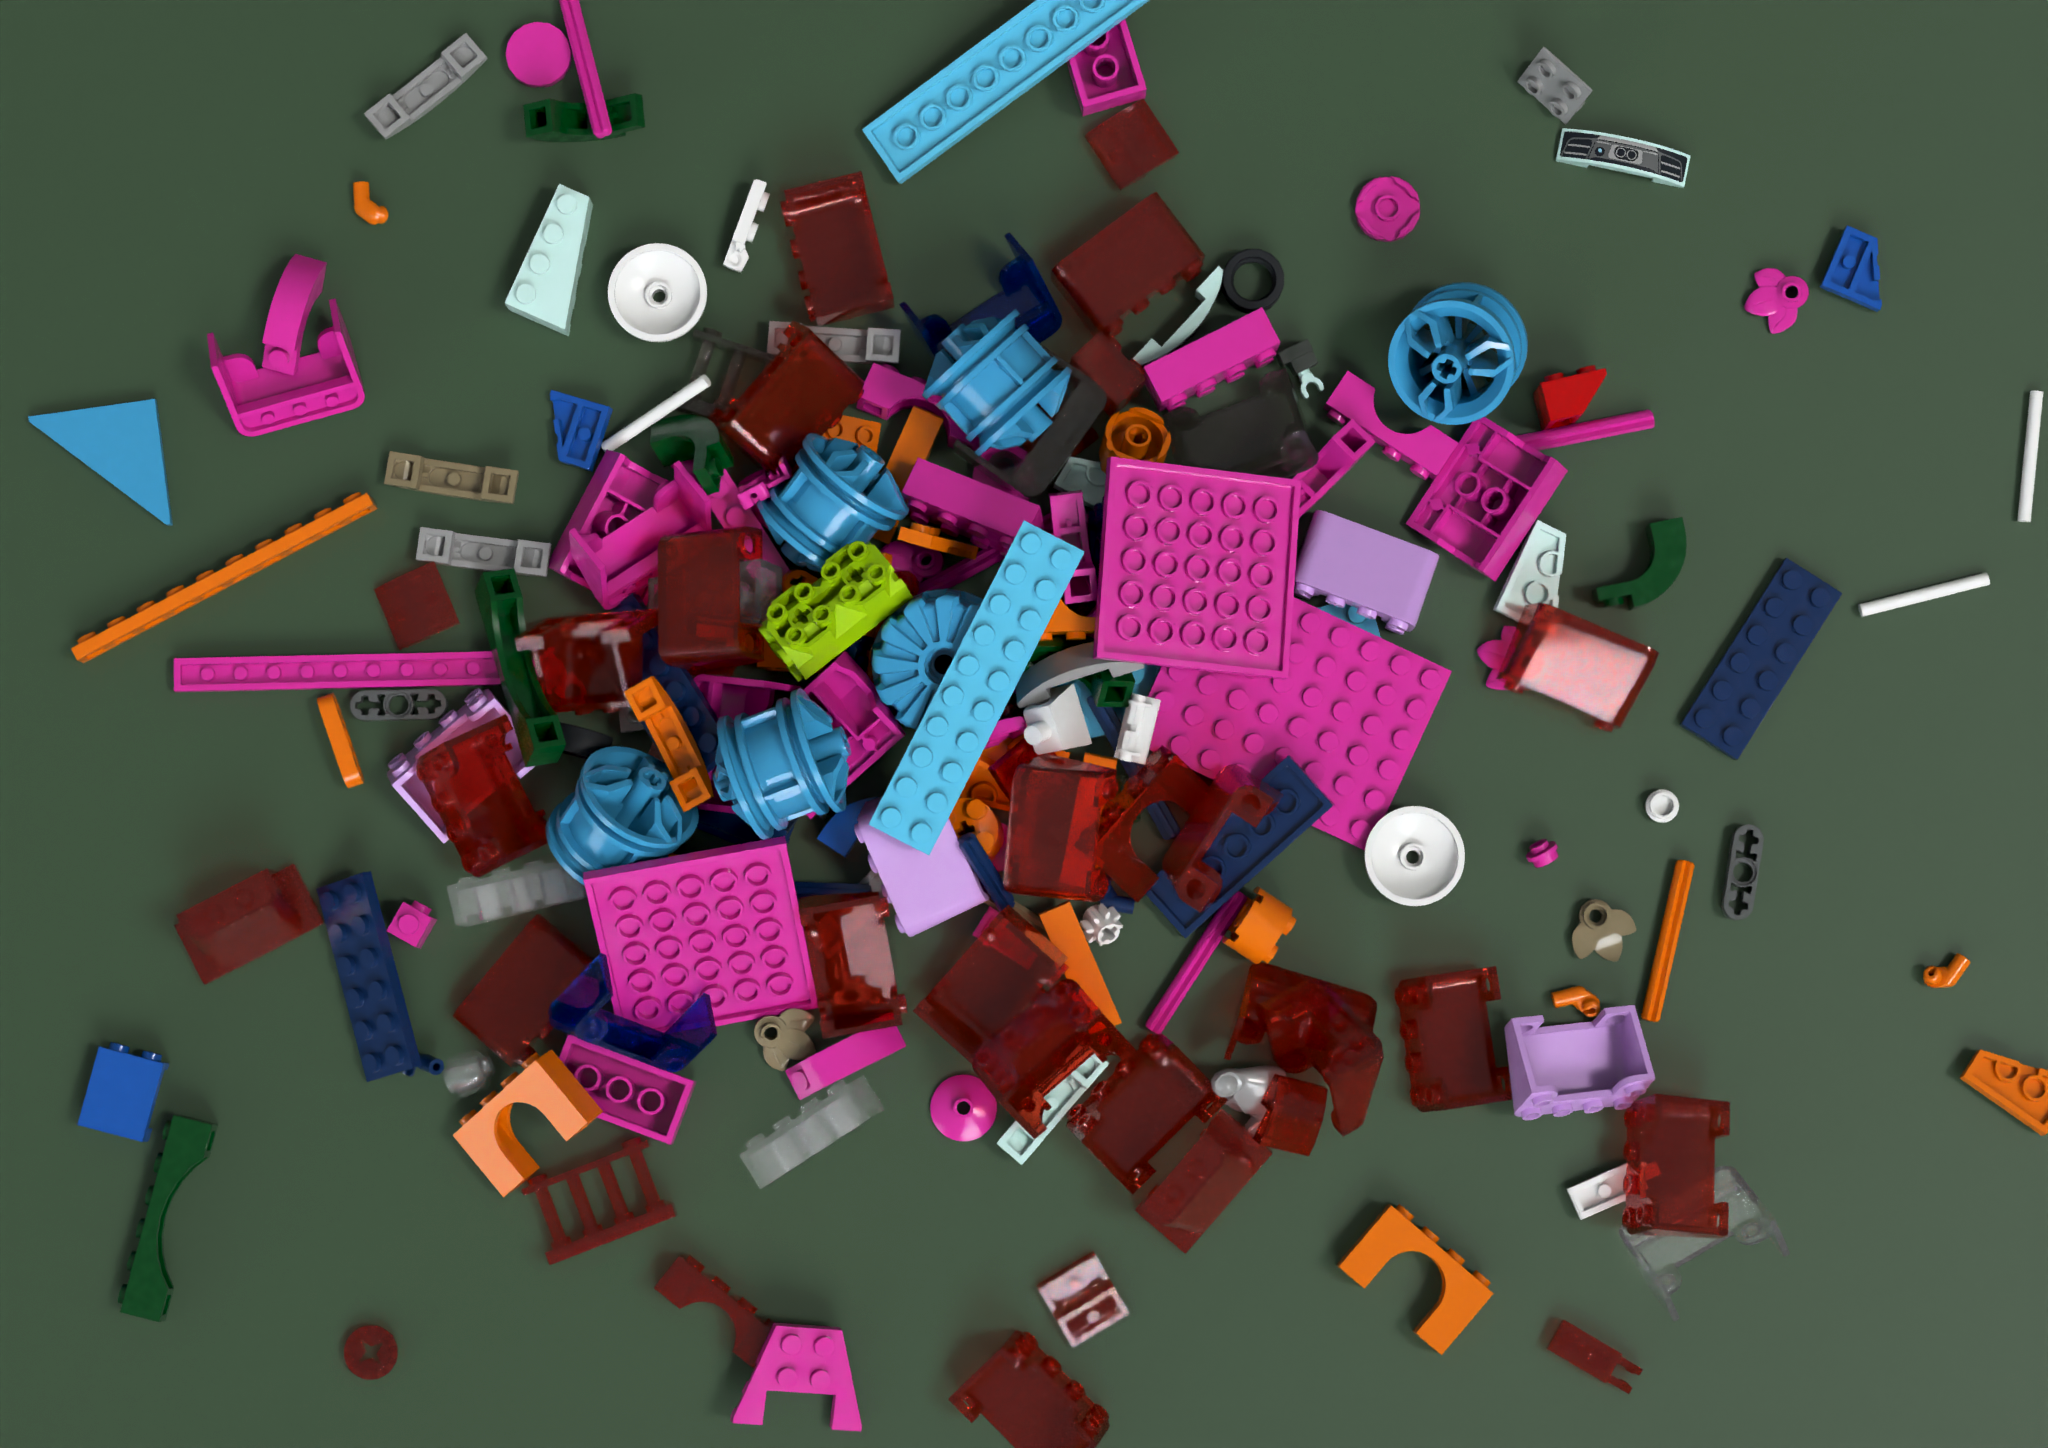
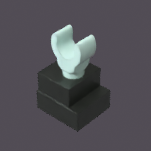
[1275,339,1324,399]

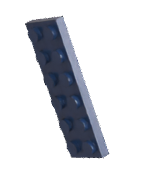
[1680,558,1842,760]
[585,593,719,773]
[1141,755,1335,938]
[316,871,422,1082]

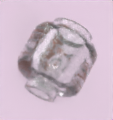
[443,1049,495,1098]

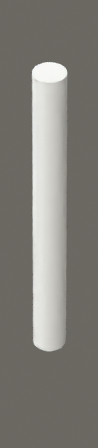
[601,374,711,452]
[2017,391,2043,522]
[1858,572,1990,617]

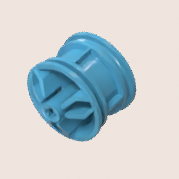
[1388,282,1528,425]
[922,309,1072,457]
[757,433,909,572]
[713,688,851,840]
[546,746,699,886]

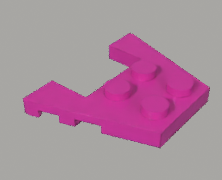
[730,1323,862,1432]

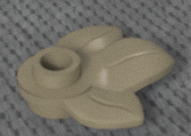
[1572,899,1636,962]
[754,1008,816,1071]

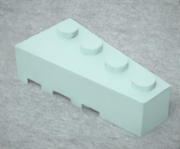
[505,184,593,336]

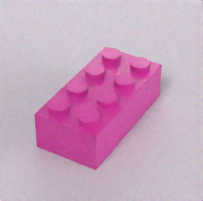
[1066,19,1147,116]
[1141,307,1281,413]
[902,457,1044,557]
[559,1034,697,1145]

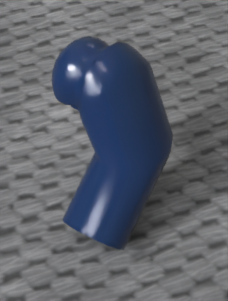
[1092,876,1135,914]
[401,1054,444,1077]

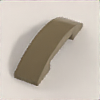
[384,451,519,504]

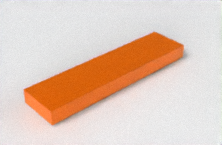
[1038,900,1122,1036]

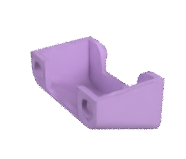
[1294,510,1440,635]
[387,688,535,844]
[854,796,990,937]
[1504,1005,1656,1121]

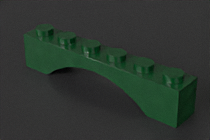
[474,568,566,767]
[118,1115,218,1322]

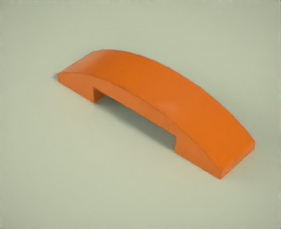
[624,676,714,812]

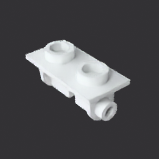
[1114,693,1161,765]

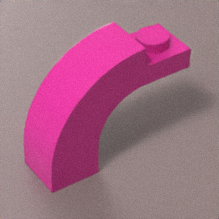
[262,254,327,376]
[1292,418,1375,518]
[1048,490,1098,604]
[785,1017,906,1100]

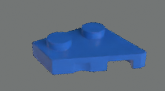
[1819,225,1882,312]
[550,390,613,472]

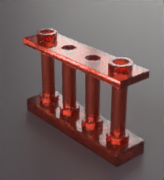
[521,1136,678,1265]

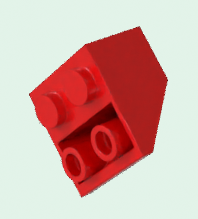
[1533,365,1607,431]

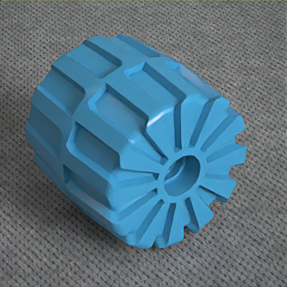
[871,588,983,730]

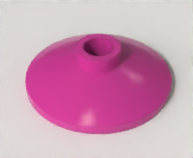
[930,1075,997,1141]

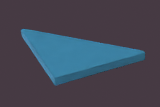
[28,399,173,526]

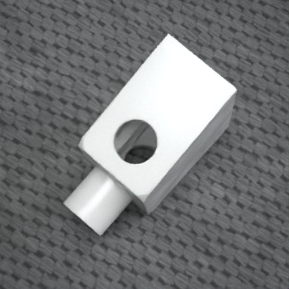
[1023,683,1092,755]

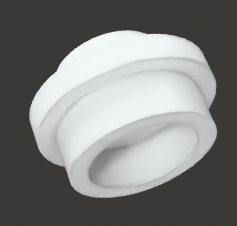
[1645,789,1679,823]

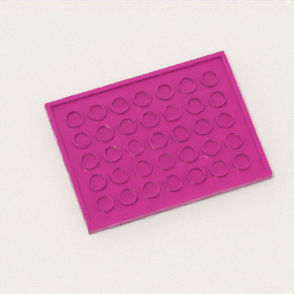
[1147,597,1452,851]

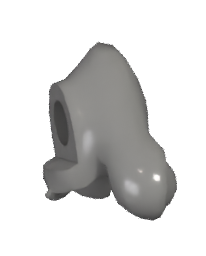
[1211,1065,1287,1147]

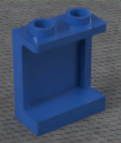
[77,1042,170,1142]

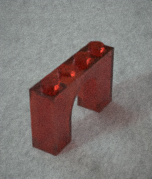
[1074,745,1226,903]

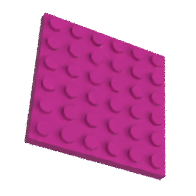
[1093,457,1301,680]
[583,836,819,1043]

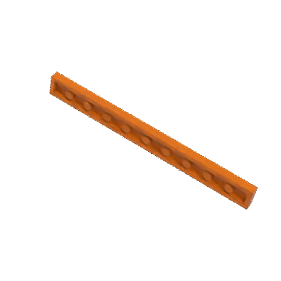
[71,492,378,663]

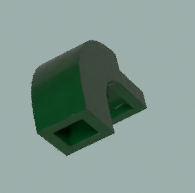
[523,93,645,142]
[650,414,734,495]
[1592,517,1687,611]
[1024,635,1135,707]

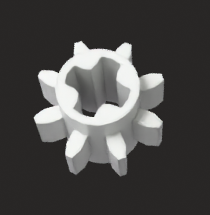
[1079,903,1123,946]

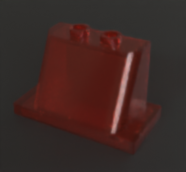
[514,608,664,715]
[174,864,325,985]
[1135,1108,1273,1254]

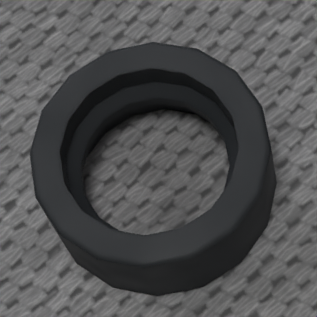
[1222,249,1284,314]
[560,722,613,760]

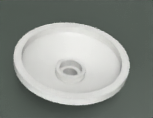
[608,243,707,342]
[1364,806,1465,906]

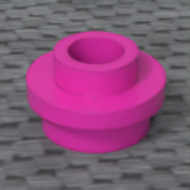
[1526,839,1559,868]

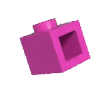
[386,900,437,949]

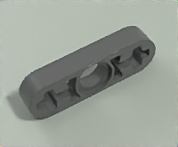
[350,689,448,722]
[1721,824,1764,921]

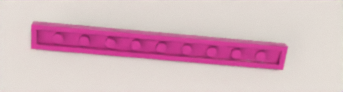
[174,651,501,692]

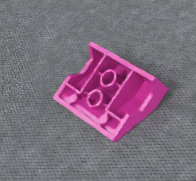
[1406,417,1568,581]
[548,450,669,605]
[803,651,906,819]

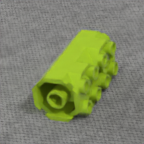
[758,541,913,682]

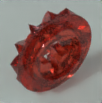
[344,1325,398,1380]

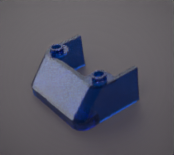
[899,232,1062,362]
[548,953,717,1072]

